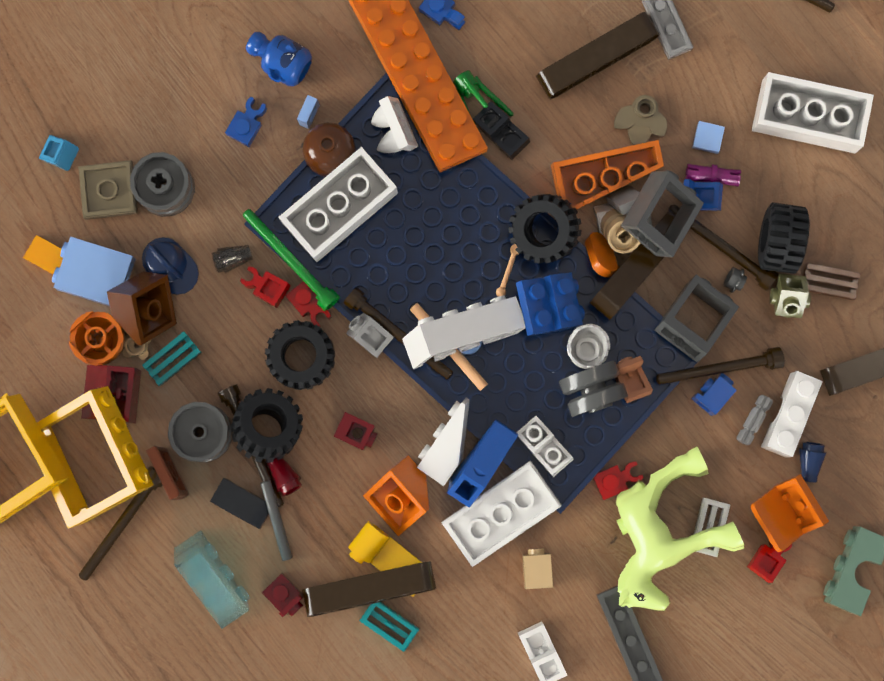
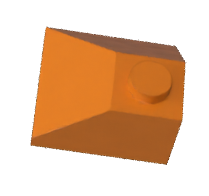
[363,455,429,536]

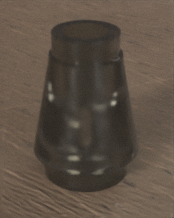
[211,244,253,274]

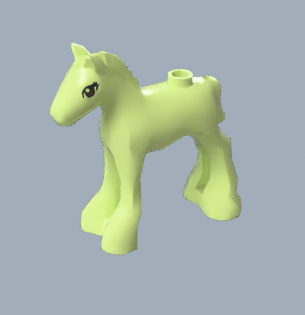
[616,446,744,611]

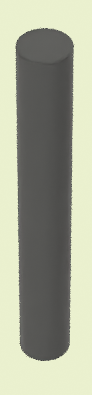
[260,480,293,561]

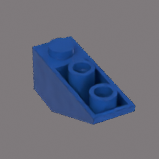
[447,420,518,508]

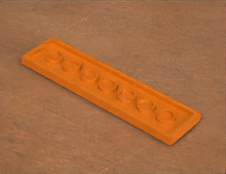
[348,0,488,173]

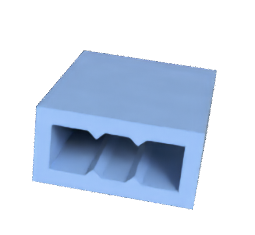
[52,237,136,306]

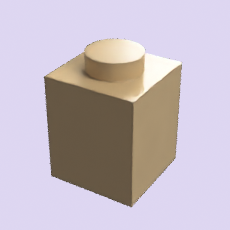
[522,548,553,589]

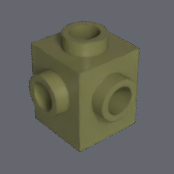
[769,274,811,318]

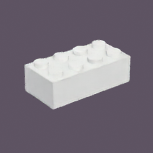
[752,72,874,153]
[279,147,398,262]

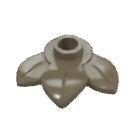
[614,95,667,145]

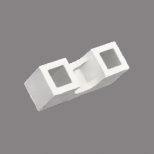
[761,371,823,458]

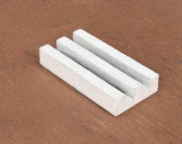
[694,498,730,557]

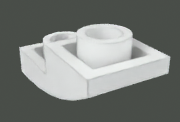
[516,416,574,477]

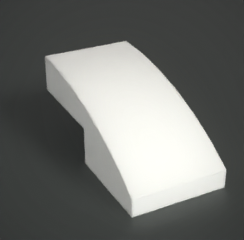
[518,621,567,681]

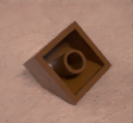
[107,271,177,345]

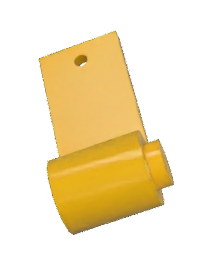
[348,521,422,597]

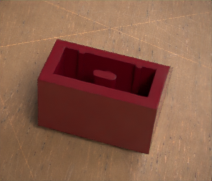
[81,365,141,424]

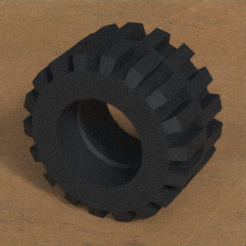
[509,194,582,263]
[758,202,810,274]
[265,320,335,390]
[231,388,303,463]

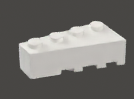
[403,295,526,369]

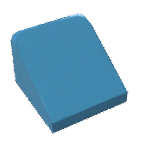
[39,135,79,171]

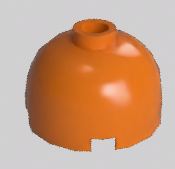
[69,311,125,366]

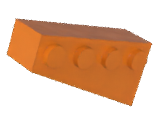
[551,140,664,210]

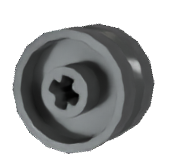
[130,152,195,217]
[558,360,628,417]
[168,402,233,462]

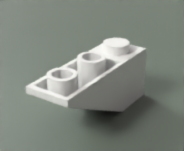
[417,397,470,486]

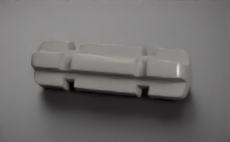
[737,395,773,445]

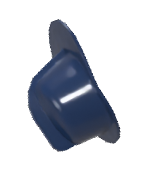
[142,237,199,295]

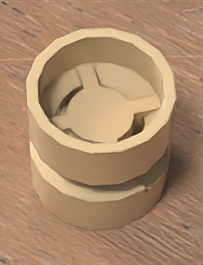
[600,209,640,254]

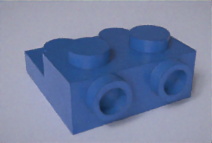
[516,272,585,336]

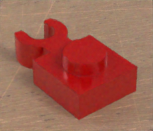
[240,267,291,308]
[285,281,332,327]
[593,462,644,500]
[747,541,793,583]

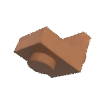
[615,356,653,403]

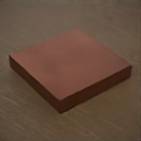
[146,446,189,500]

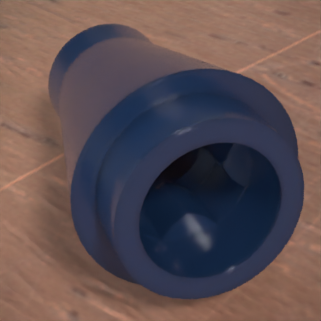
[799,442,827,483]

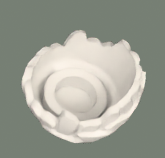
[567,324,610,369]

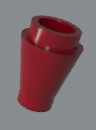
[267,458,302,496]

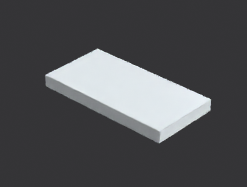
[441,460,562,567]

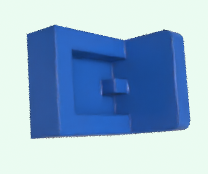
[682,179,723,211]

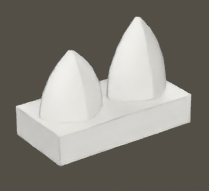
[371,96,419,153]

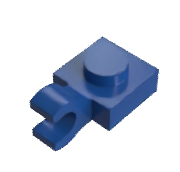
[418,0,465,30]

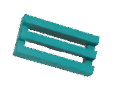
[142,331,202,386]
[359,602,420,652]

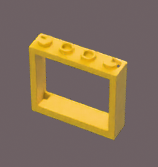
[37,386,154,529]
[0,393,69,524]

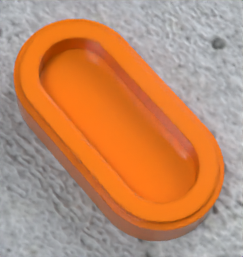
[585,232,618,278]

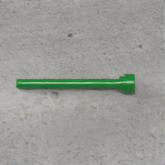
[243,209,340,311]

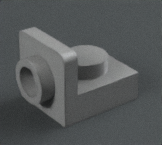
[346,313,394,358]

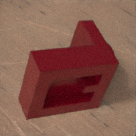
[262,573,304,617]

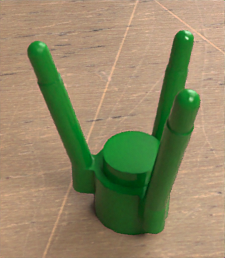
[453,70,514,117]

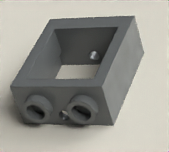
[621,170,704,257]
[654,275,739,362]

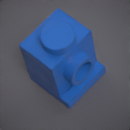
[691,373,737,416]

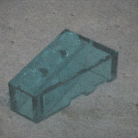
[174,530,250,629]

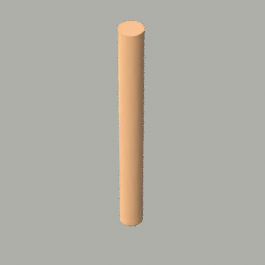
[410,303,488,391]

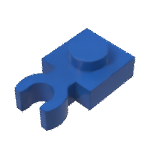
[225,97,267,147]

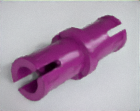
[685,164,741,187]

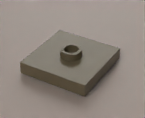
[78,160,138,220]

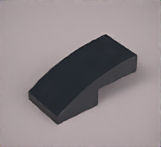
[473,101,530,160]
[210,478,269,529]

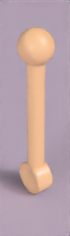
[496,244,519,297]

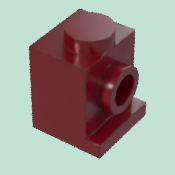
[334,412,378,451]

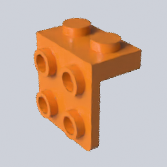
[751,474,829,552]

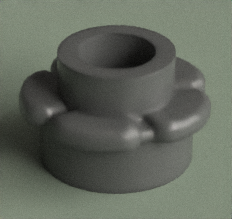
[724,267,747,293]

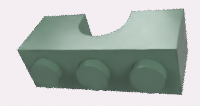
[823,526,884,616]

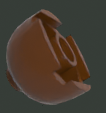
[303,122,356,177]

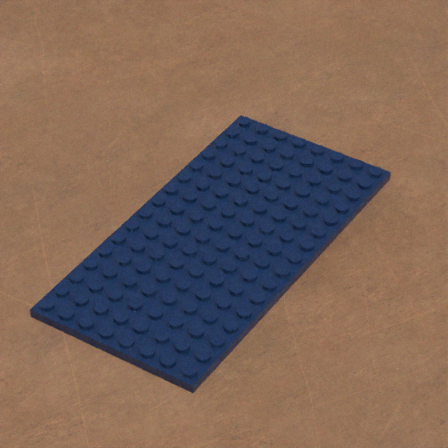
[244,73,698,514]

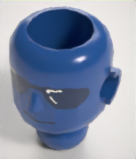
[246,32,312,87]

